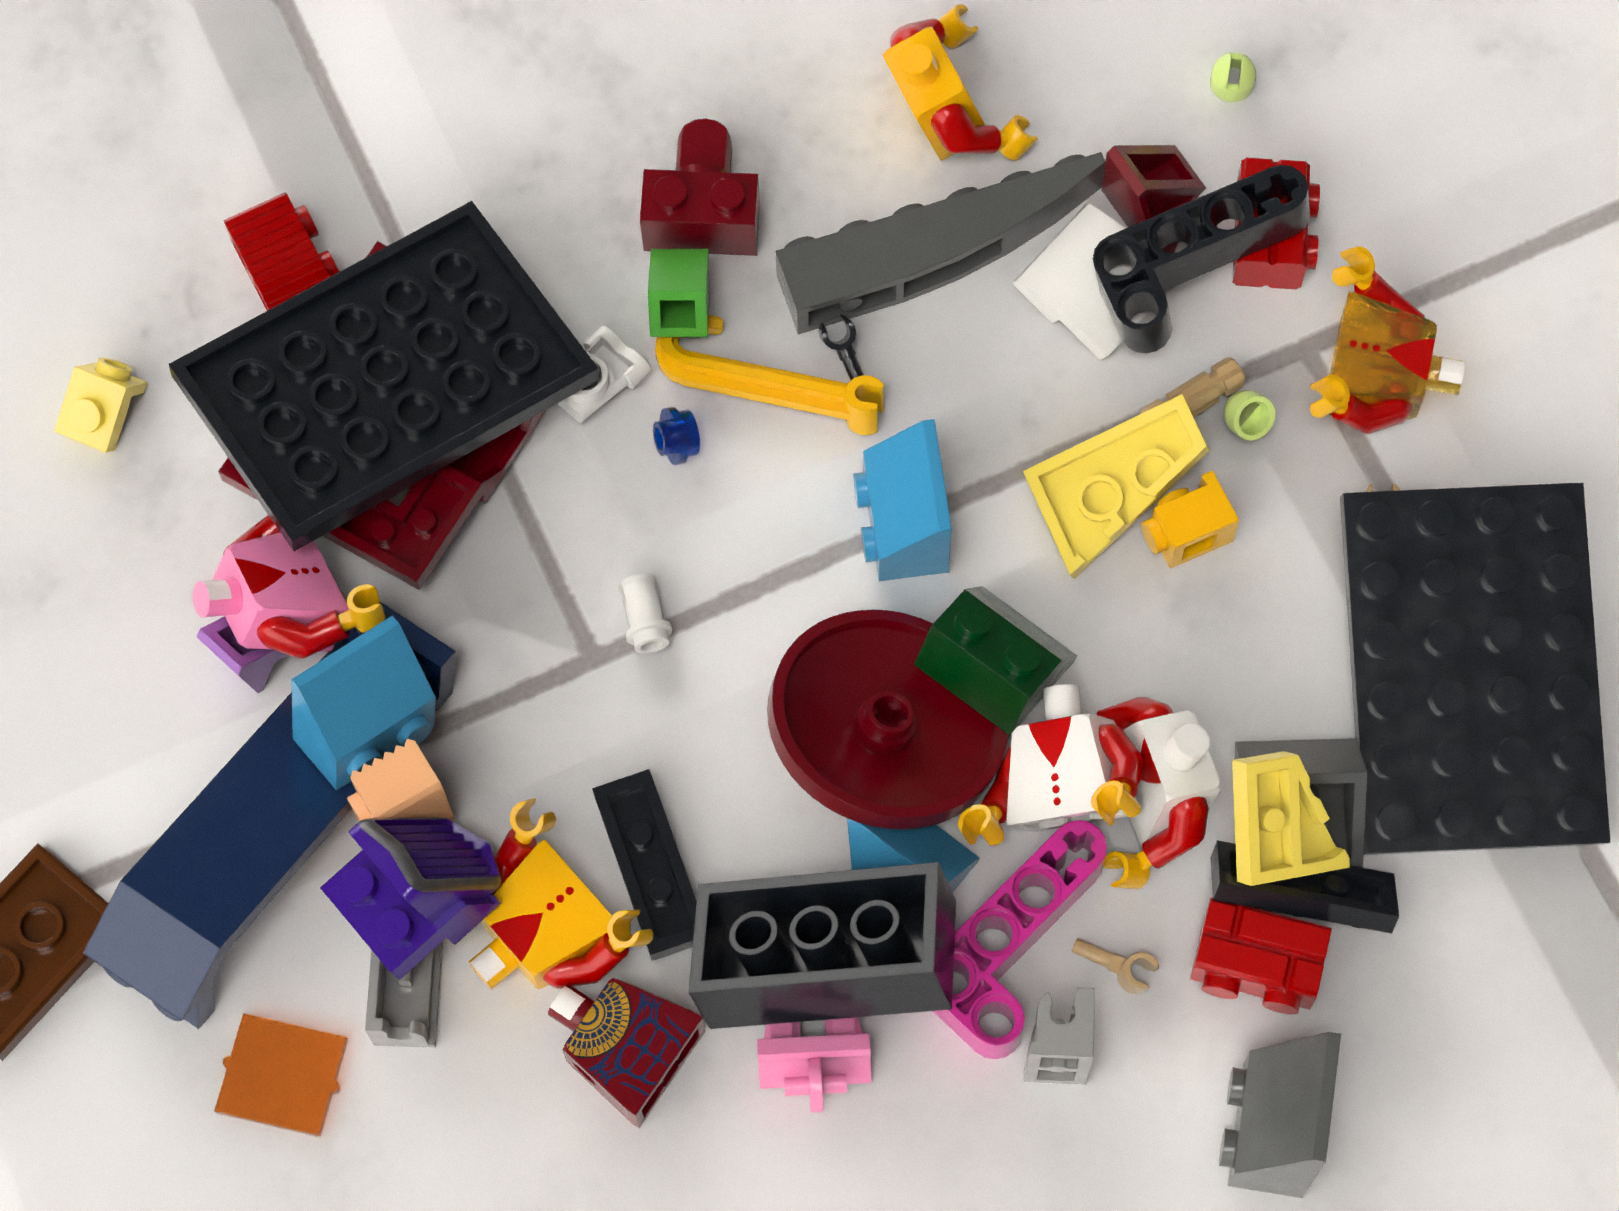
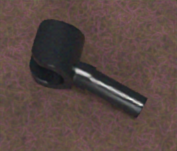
[818,314,864,381]

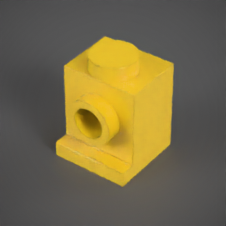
[1141,470,1239,569]

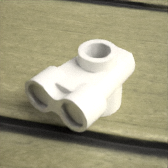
[557,325,652,423]

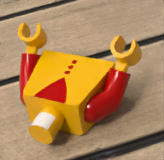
[882,4,1038,161]
[468,798,653,990]

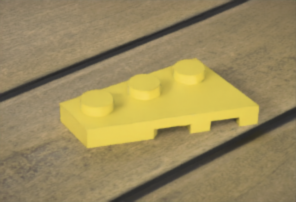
[1023,394,1210,579]

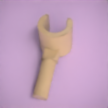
[1072,938,1159,994]

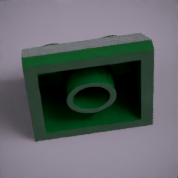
[914,586,1077,736]

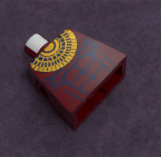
[548,978,705,1128]

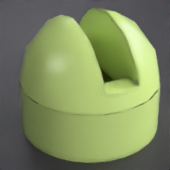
[1210,52,1256,102]
[1223,390,1275,441]

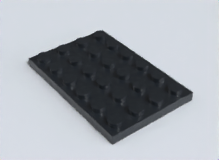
[169,201,599,551]
[1340,483,1610,855]

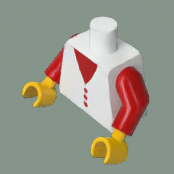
[957,684,1144,846]
[1097,697,1221,889]

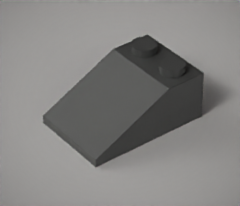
[1219,1032,1341,1198]

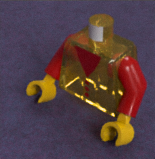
[1310,246,1466,434]

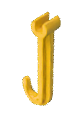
[655,315,884,435]

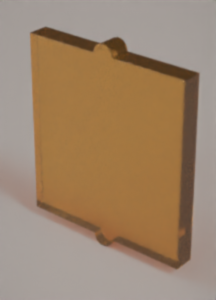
[214,1013,348,1138]

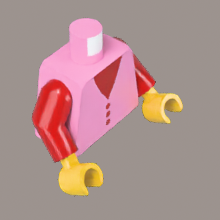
[193,515,385,659]

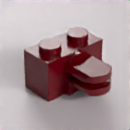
[640,118,760,256]

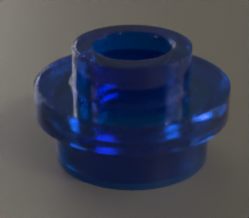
[653,407,700,465]

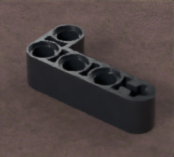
[1092,165,1310,354]

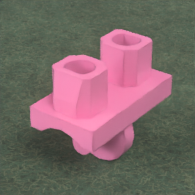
[757,1017,872,1113]

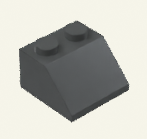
[1233,738,1367,868]

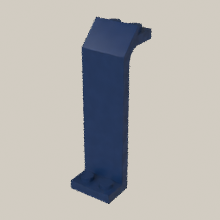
[83,601,456,1029]

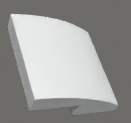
[1012,203,1170,360]

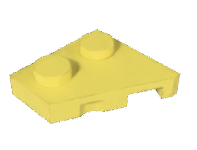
[1232,751,1350,886]

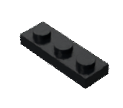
[592,769,697,961]
[1210,840,1399,934]

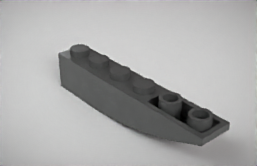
[775,152,1105,335]

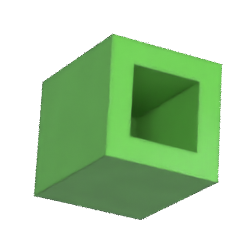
[648,249,710,337]

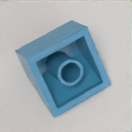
[853,419,952,581]
[291,616,436,791]

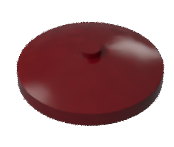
[767,609,1008,830]

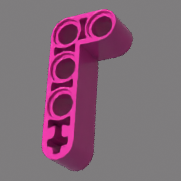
[933,820,1107,1059]

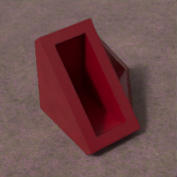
[1101,145,1206,253]

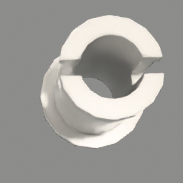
[618,574,673,654]

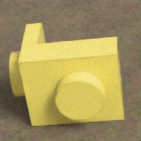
[54,358,147,453]

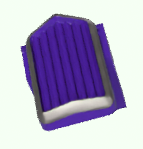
[320,817,501,980]

